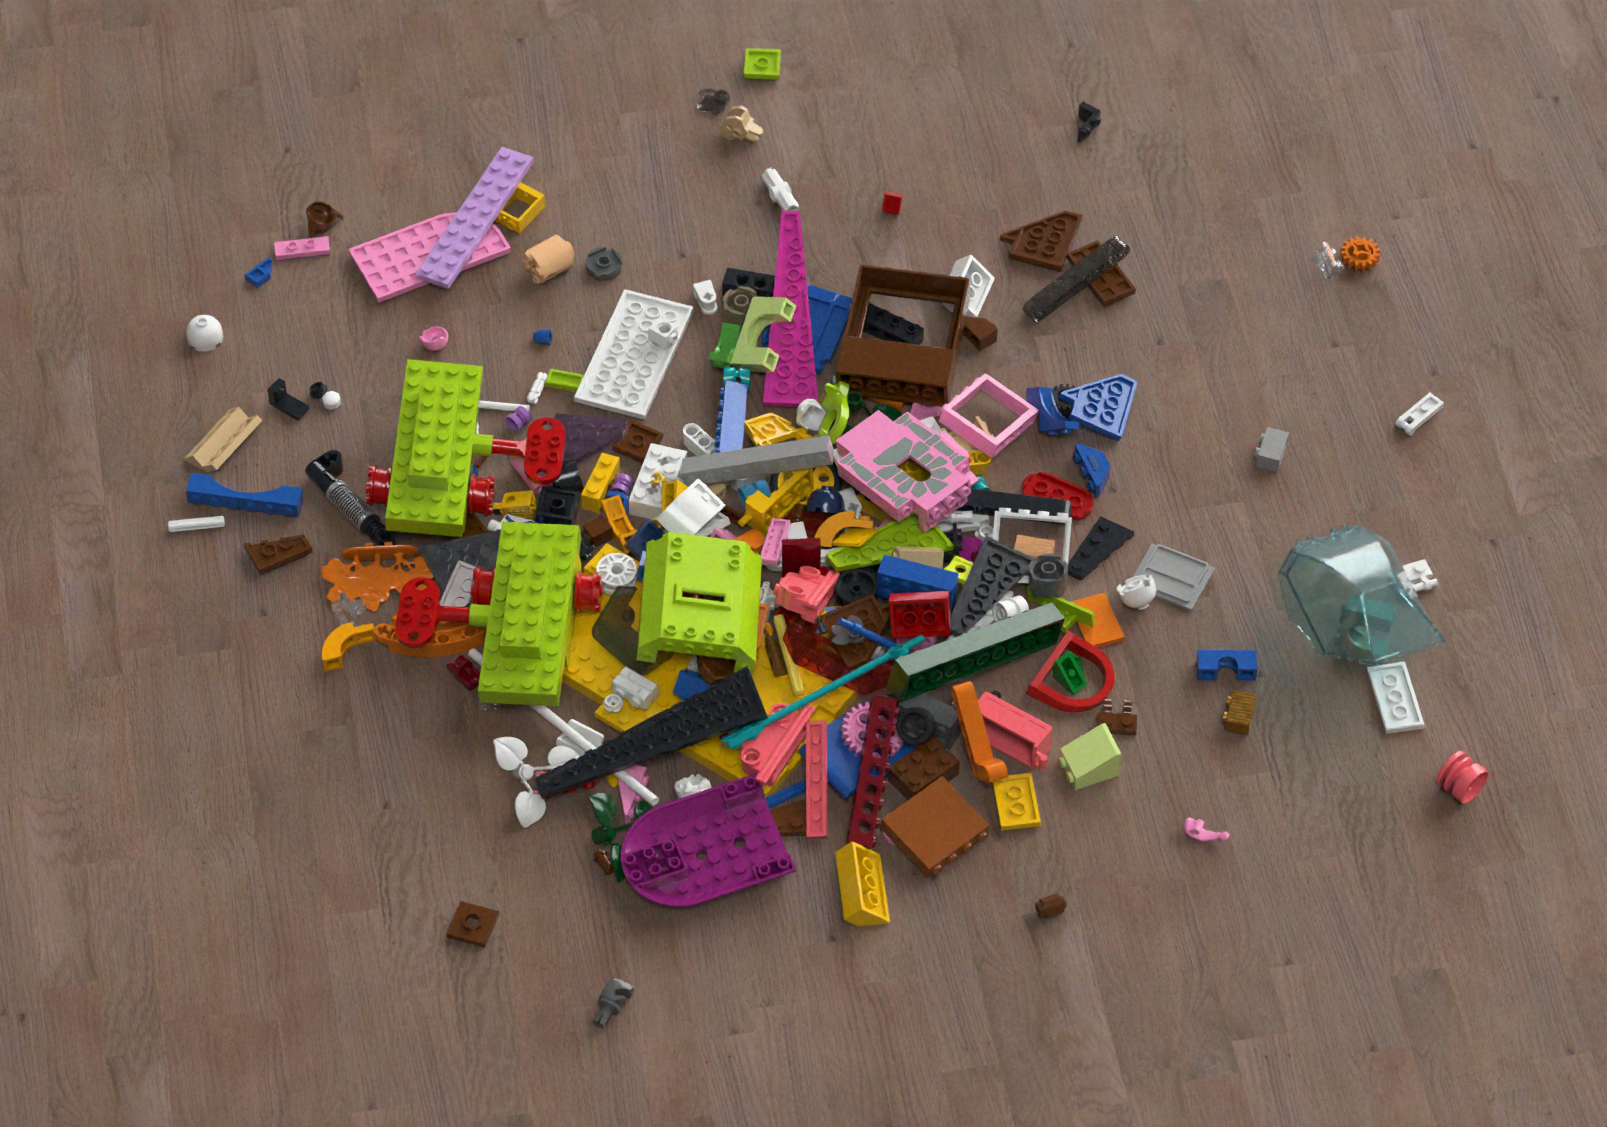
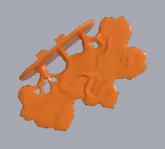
[322,542,434,612]

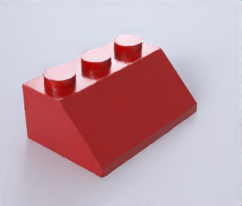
[889,591,950,638]

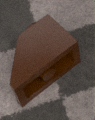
[963,316,998,351]

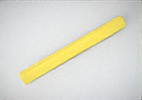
[773,614,804,696]

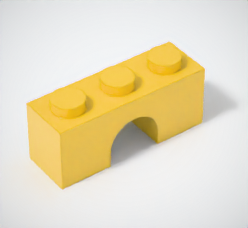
[581,453,620,514]

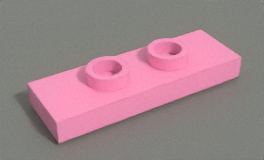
[274,236,330,260]
[761,518,791,567]

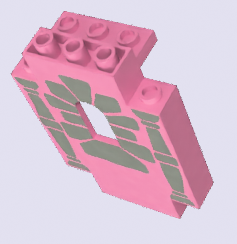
[836,410,971,532]

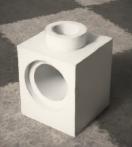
[648,317,678,350]

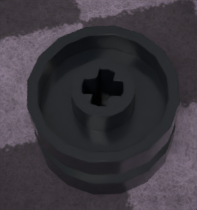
[835,569,877,607]

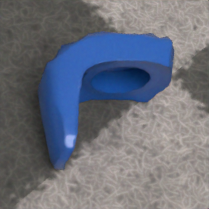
[605,491,629,515]

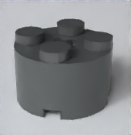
[1029,553,1068,598]

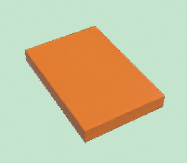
[1071,593,1125,648]

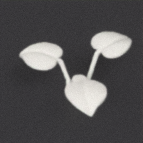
[493,737,579,828]

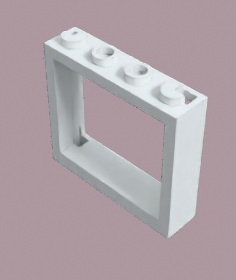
[993,508,1072,583]

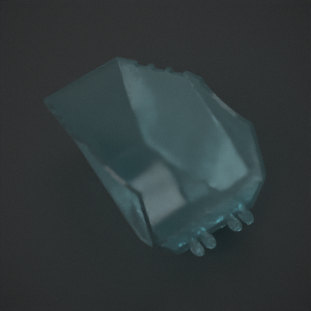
[1278,524,1445,666]

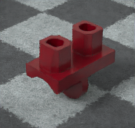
[447,655,480,691]

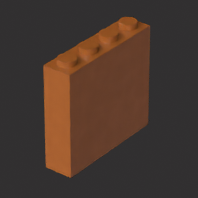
[880,776,990,879]

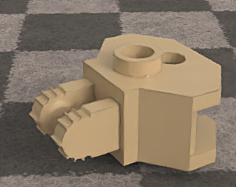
[720,105,763,142]

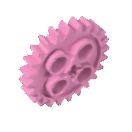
[840,702,904,760]

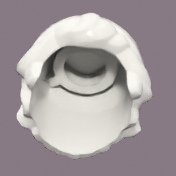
[674,774,712,799]

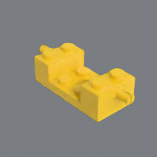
[738,468,814,535]

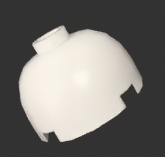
[186,315,223,352]
[1116,574,1156,610]

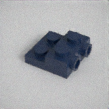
[624,518,665,562]

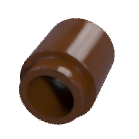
[1035,893,1067,918]

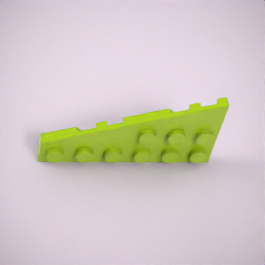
[826,512,954,572]

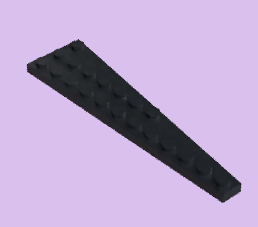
[535,666,768,799]

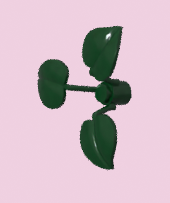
[828,373,903,444]
[588,793,653,883]

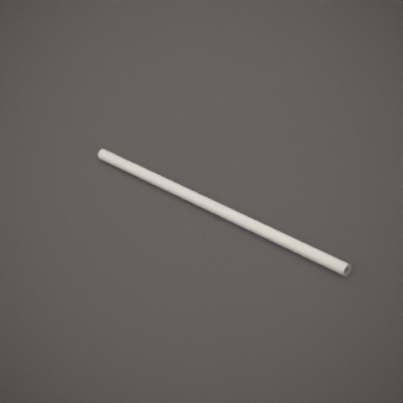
[468,648,659,806]

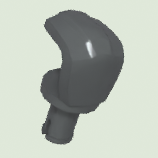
[593,979,634,1028]

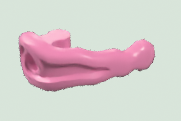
[1184,818,1229,842]

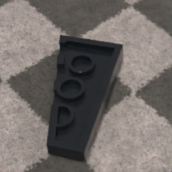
[1068,516,1134,581]

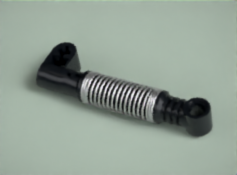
[305,450,396,546]

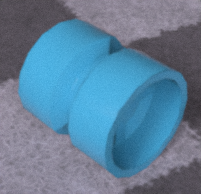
[738,479,771,510]

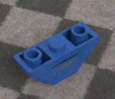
[1072,443,1110,498]

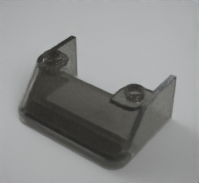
[592,586,675,676]

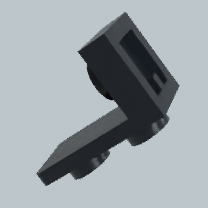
[1077,101,1101,143]
[267,378,309,420]

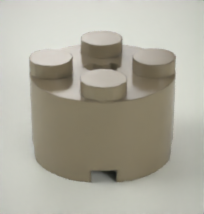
[723,286,758,326]

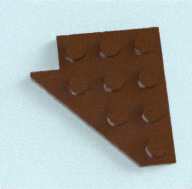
[1000,210,1083,271]
[819,594,890,673]

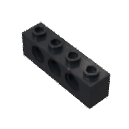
[722,267,775,297]

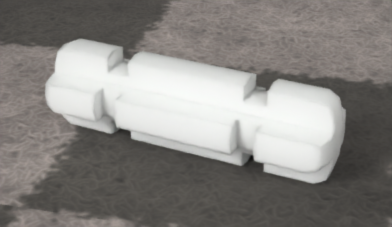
[527,372,547,404]

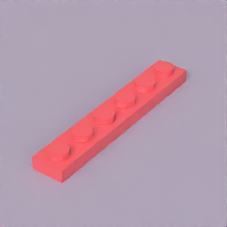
[806,720,828,839]

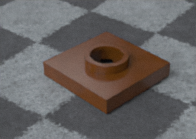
[446,901,499,948]

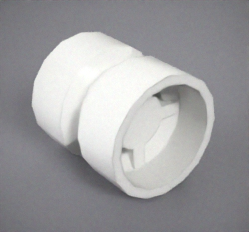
[992,595,1029,622]

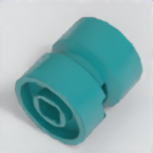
[723,367,751,392]

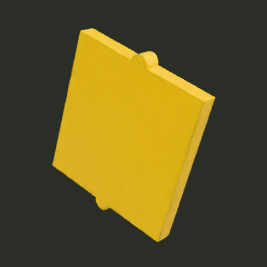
[832,527,877,547]

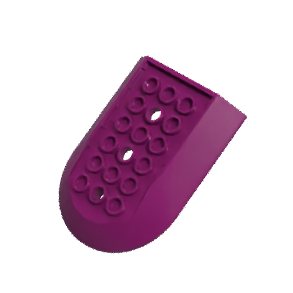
[621,773,797,907]

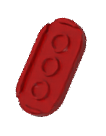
[1022,472,1094,520]

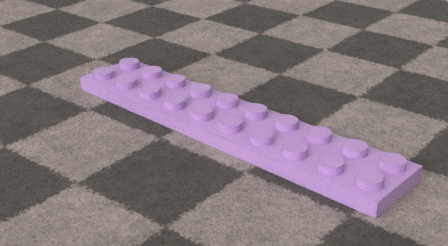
[416,147,534,289]

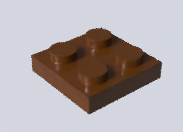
[612,420,663,463]

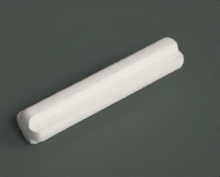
[168,516,225,532]

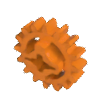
[1340,236,1380,271]

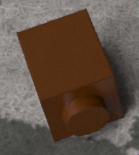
[583,515,613,548]

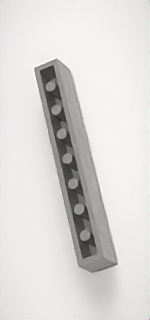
[681,435,834,486]

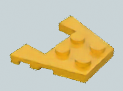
[744,412,817,447]

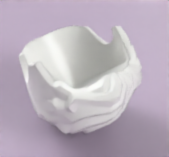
[796,398,826,431]

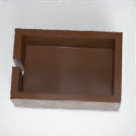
[888,736,960,800]

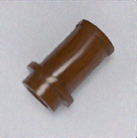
[789,503,806,523]
[593,849,614,875]

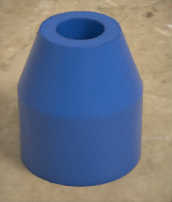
[533,329,552,344]

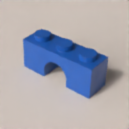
[1196,649,1258,681]

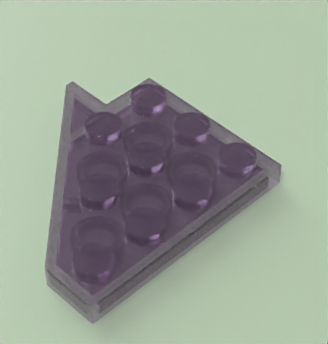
[551,413,628,464]

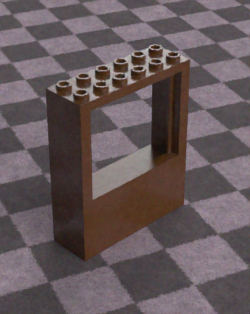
[836,264,970,407]

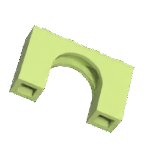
[730,297,797,372]

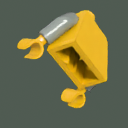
[650,472,689,528]

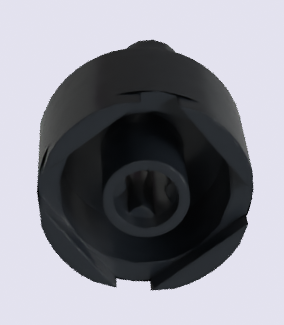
[552,456,584,493]

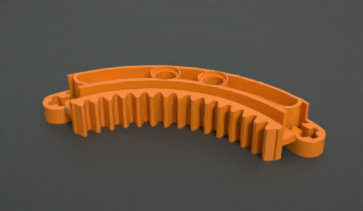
[374,614,487,657]

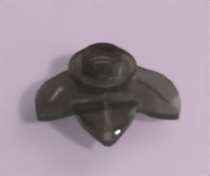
[697,89,730,115]

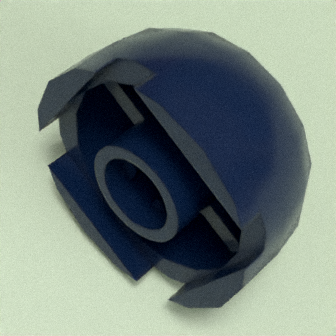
[806,486,845,514]

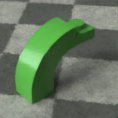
[709,322,743,369]

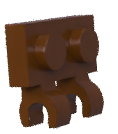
[1097,699,1137,735]

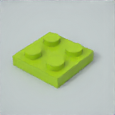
[744,48,781,80]

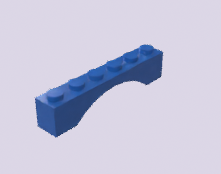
[186,473,304,517]

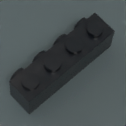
[863,302,924,345]

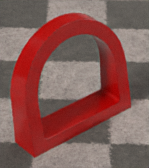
[1026,630,1115,713]

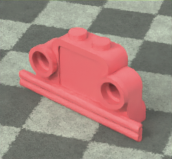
[773,566,840,623]
[740,703,816,787]

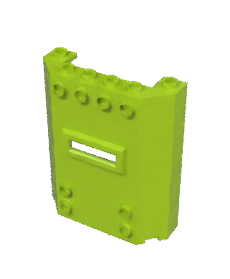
[636,532,762,675]

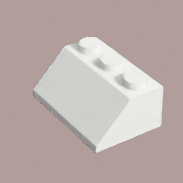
[942,255,995,317]

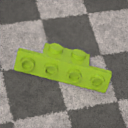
[1027,586,1095,633]

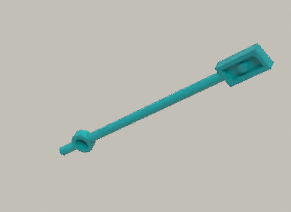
[720,635,925,749]

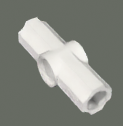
[762,168,799,211]

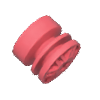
[1435,751,1489,804]

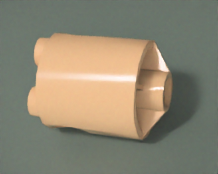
[522,235,574,285]

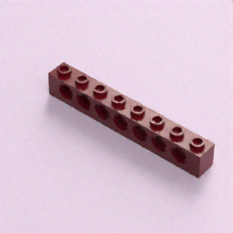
[845,694,899,850]

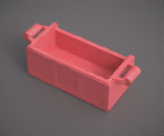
[978,691,1053,770]

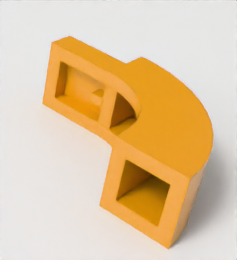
[600,495,637,554]
[814,511,875,547]
[322,622,376,672]

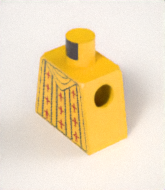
[493,491,537,521]

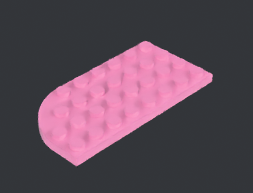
[348,213,511,303]

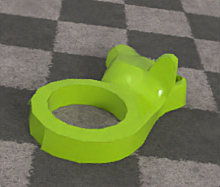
[817,380,849,444]

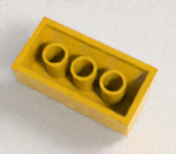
[835,841,890,927]

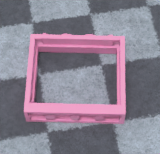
[939,373,1039,458]

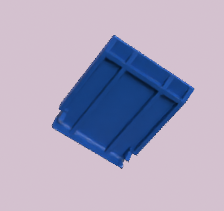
[761,284,853,374]
[798,700,916,801]

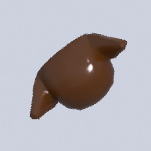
[306,201,344,238]

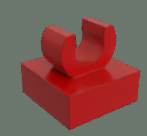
[882,192,903,214]

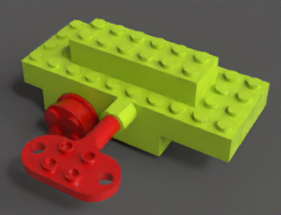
[366,359,566,537]
[395,522,604,706]

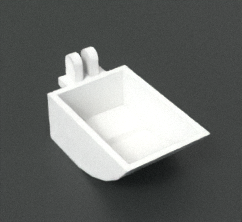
[656,479,725,535]

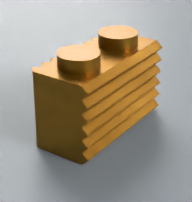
[1222,690,1257,736]

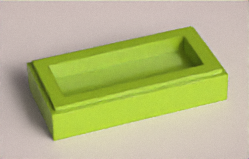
[545,369,584,392]

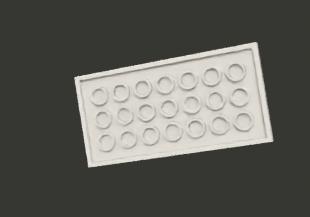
[574,289,694,420]

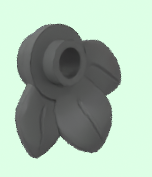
[832,615,865,645]

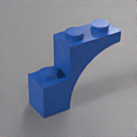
[1026,387,1079,436]

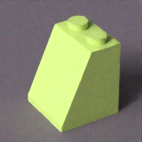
[1058,723,1121,790]

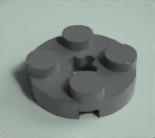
[585,247,622,281]

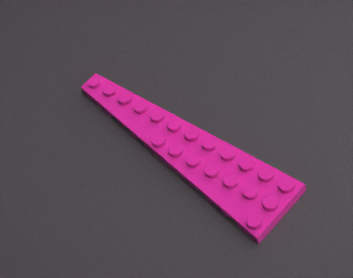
[763,211,819,407]

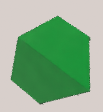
[1053,651,1088,695]

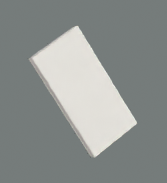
[1366,662,1424,734]

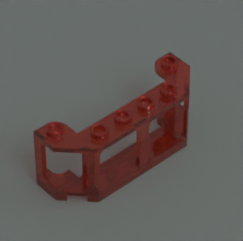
[783,613,908,695]

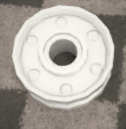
[596,553,637,596]

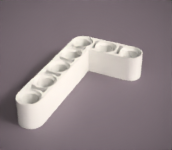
[683,423,770,491]

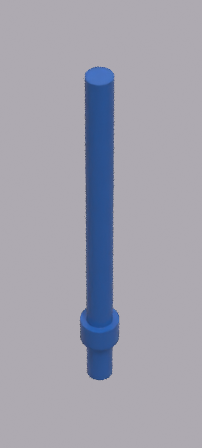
[837,617,913,655]

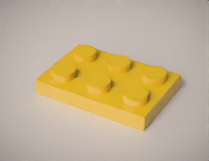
[992,773,1041,831]

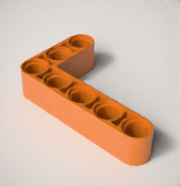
[951,681,1008,784]

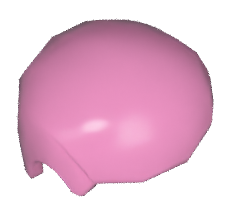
[419,326,449,351]

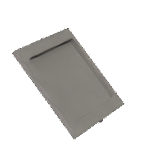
[1133,544,1215,611]

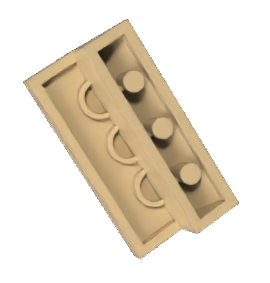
[184,407,262,473]

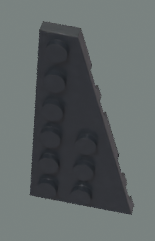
[418,522,537,593]
[950,536,1036,637]

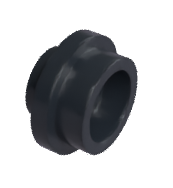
[309,382,328,399]

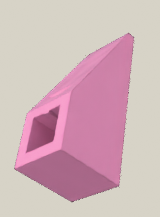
[618,765,649,824]

